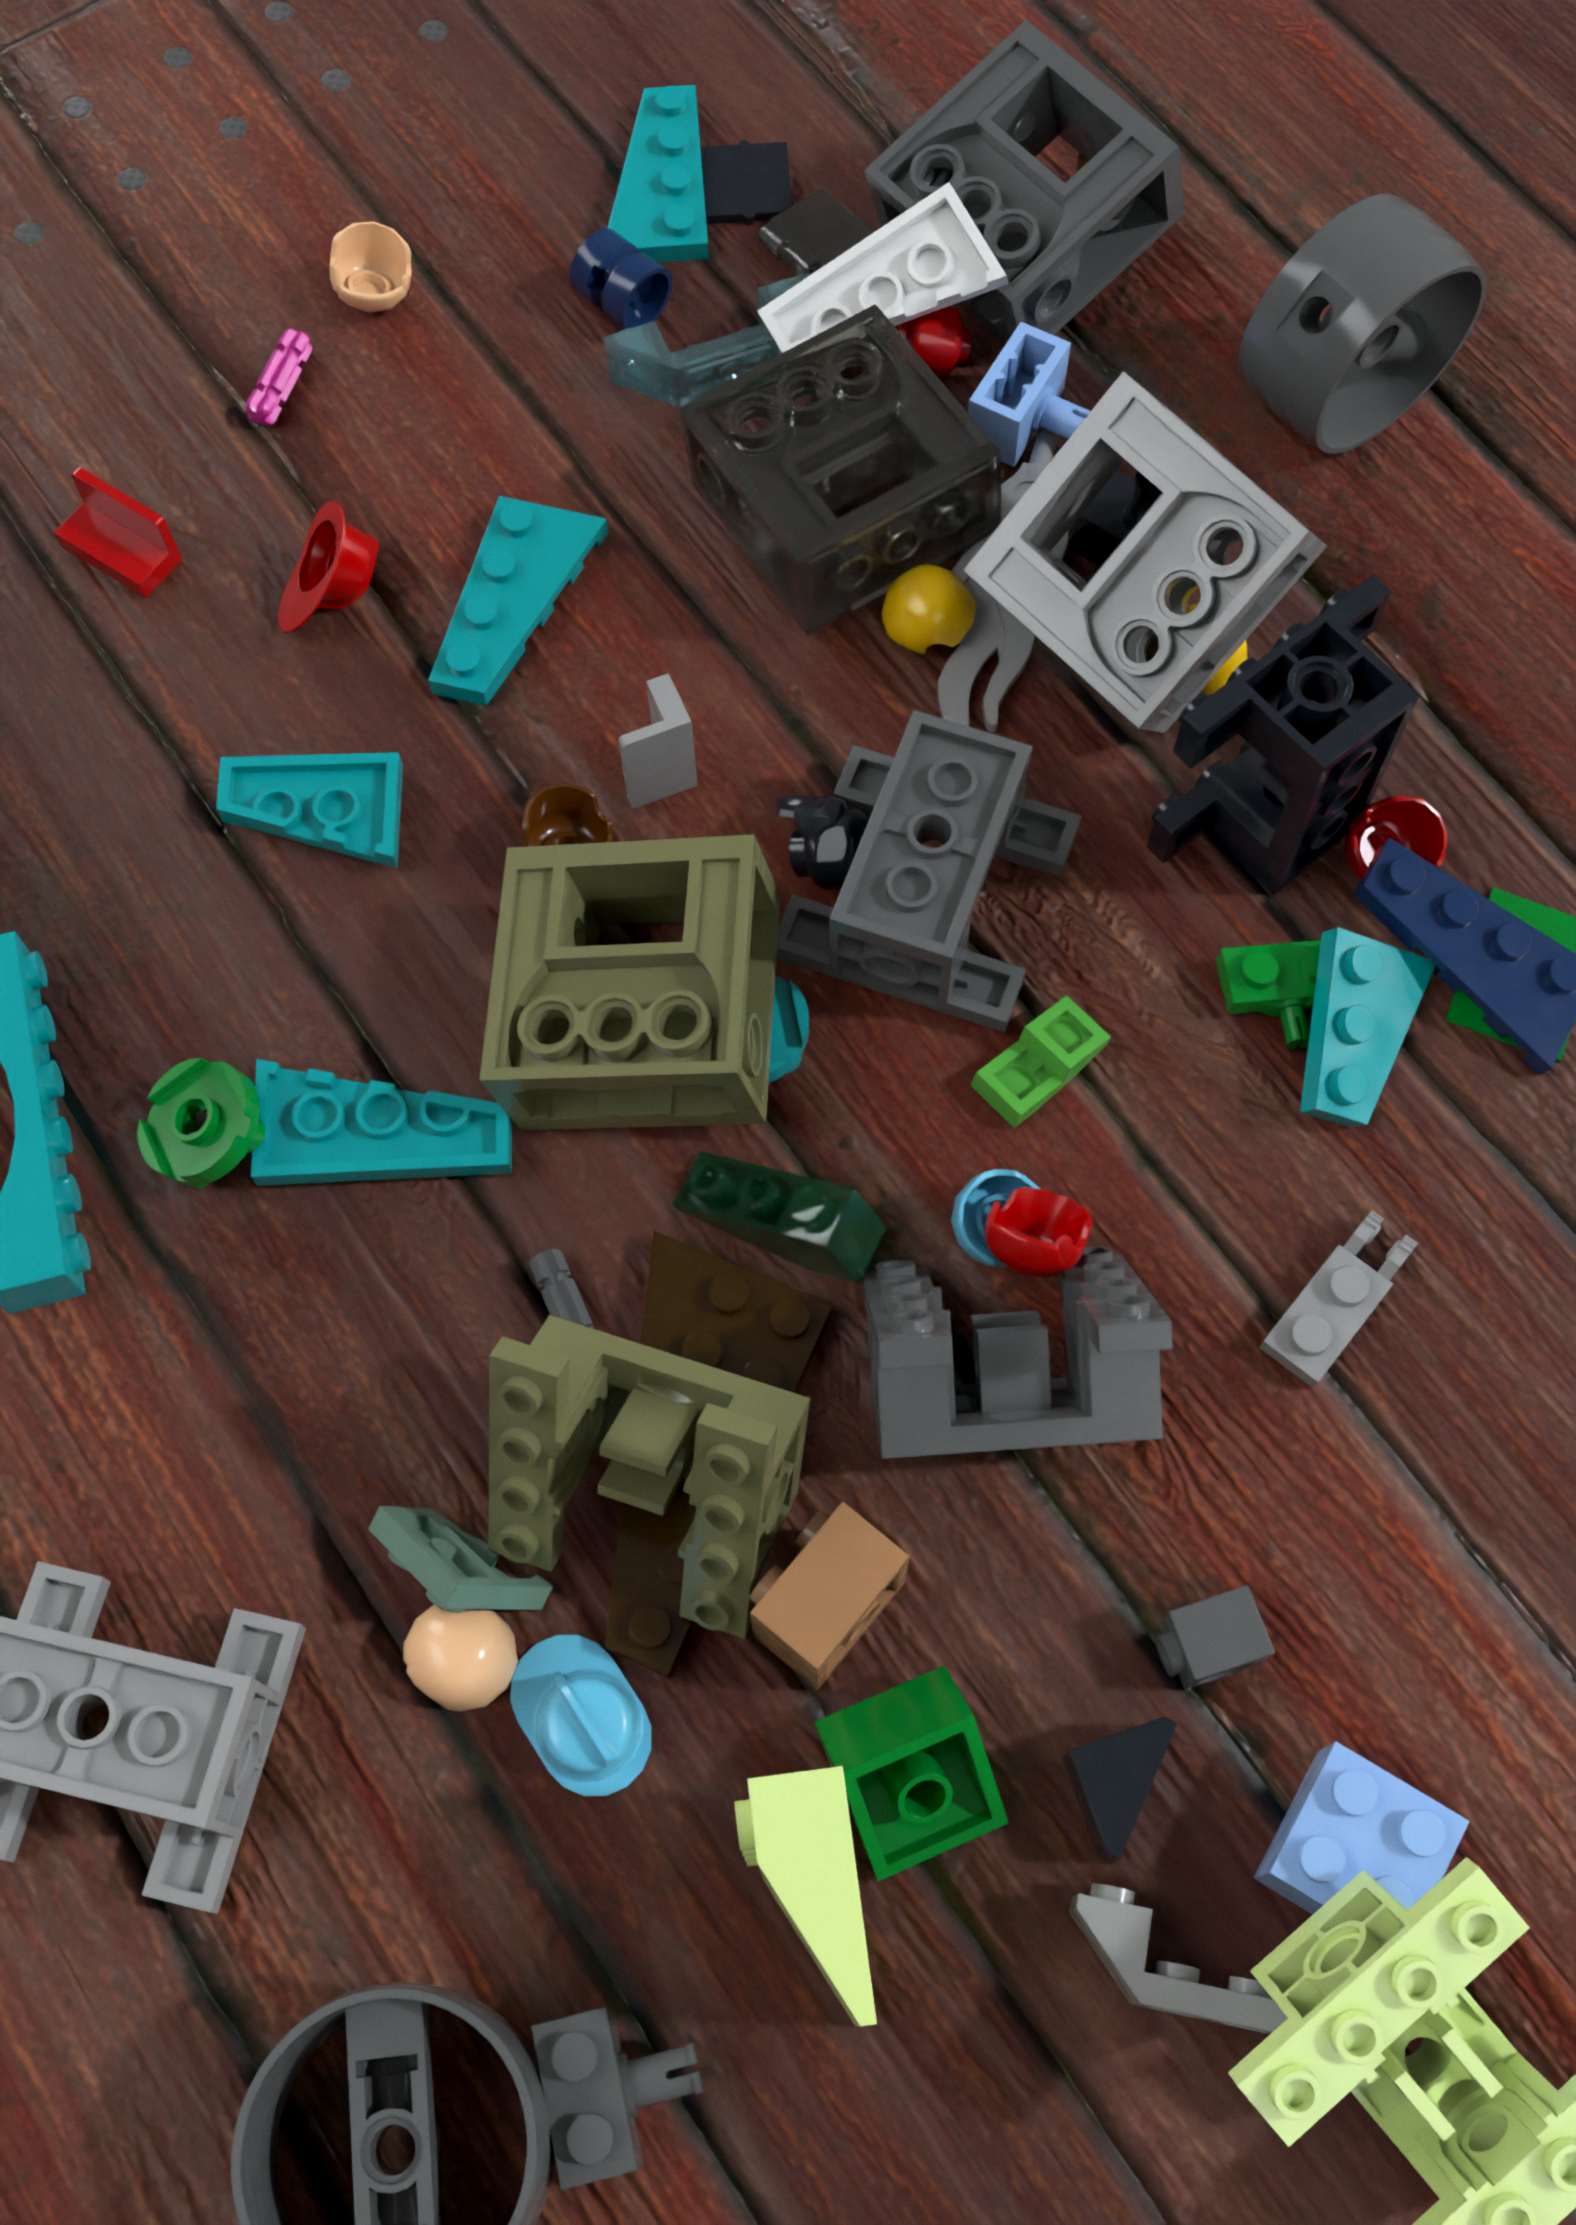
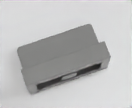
[618,673,698,808]

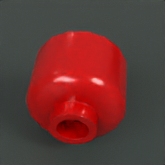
[887,305,972,380]

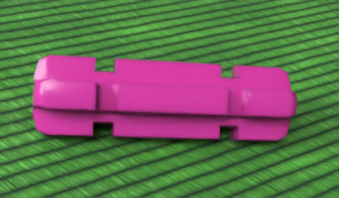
[245,328,313,427]

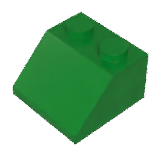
[814,1665,1009,1882]

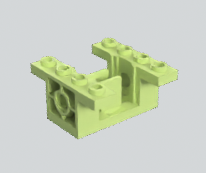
[1228,1857,1576,2225]

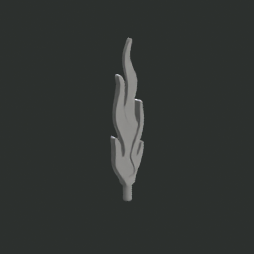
[938,429,1068,732]

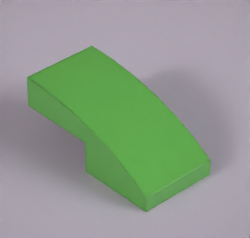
[970,995,1111,1128]

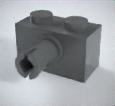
[531,2007,704,2190]

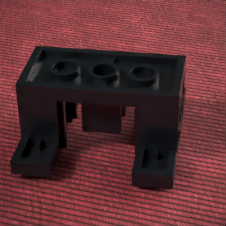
[1147,575,1420,895]

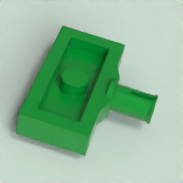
[1216,940,1321,1050]

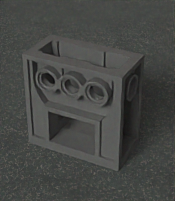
[864,19,1185,345]

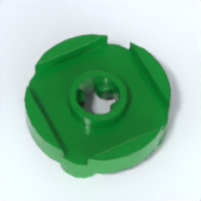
[137,1058,265,1189]

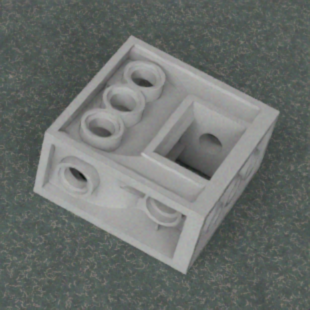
[964,371,1327,733]

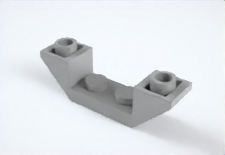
[1069,1883,1287,2034]

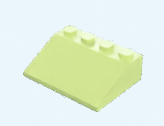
[734,1766,877,2027]

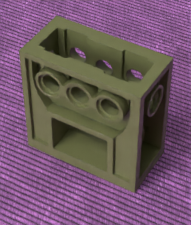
[479,834,781,1130]

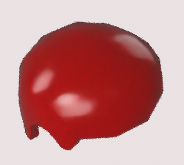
[1344,795,1448,879]
[984,1187,1093,1278]

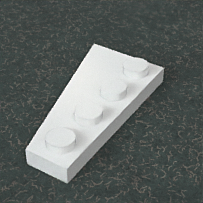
[757,182,1009,365]

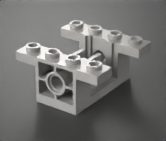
[0,1561,306,1914]

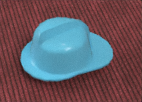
[510,1635,651,1796]

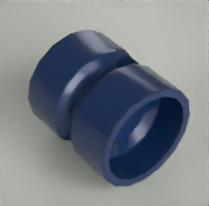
[569,228,672,333]

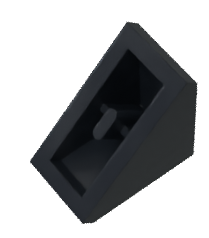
[1062,1717,1178,1864]

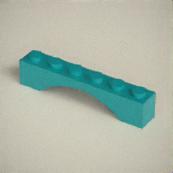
[0,931,91,1314]

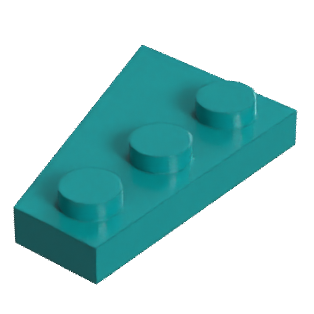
[216,752,403,869]

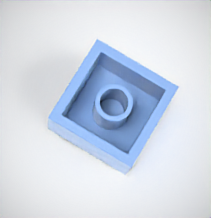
[1254,1741,1470,1915]

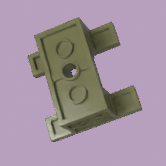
[488,1315,810,1639]

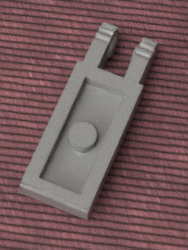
[1259,1210,1418,1389]

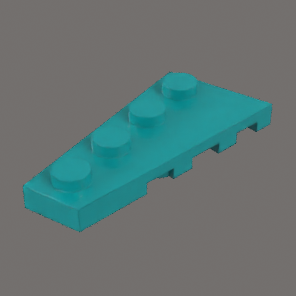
[608,85,709,263]
[428,496,609,706]

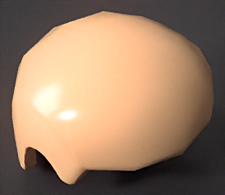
[330,221,412,313]
[403,1605,518,1712]

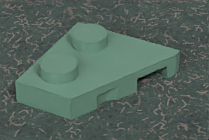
[368,1506,553,1613]

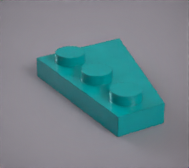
[1300,927,1436,1128]

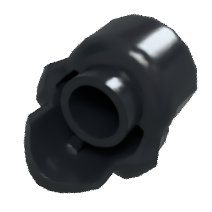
[776,794,869,890]

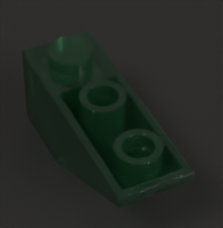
[672,1151,886,1283]

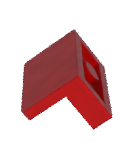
[54,467,182,598]

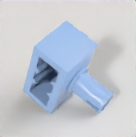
[965,322,1091,467]

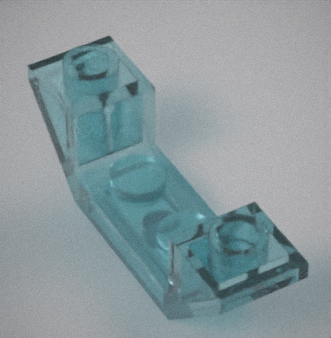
[603,272,810,407]

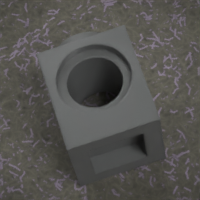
[1156,1585,1275,1690]

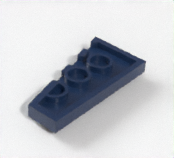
[1353,838,1576,1075]

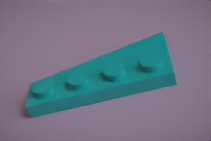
[251,1059,512,1186]

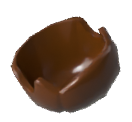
[521,783,613,847]

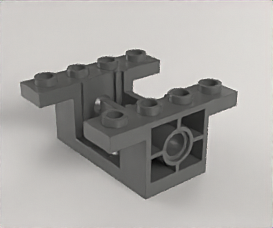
[777,710,1082,1033]
[861,1246,1173,1459]

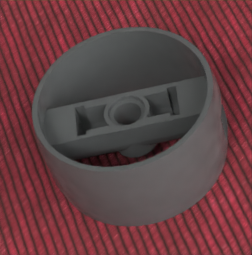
[1239,193,1487,454]
[231,1982,555,2225]

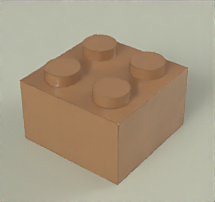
[749,1501,910,1690]

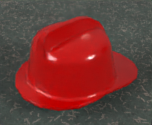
[278,500,379,633]

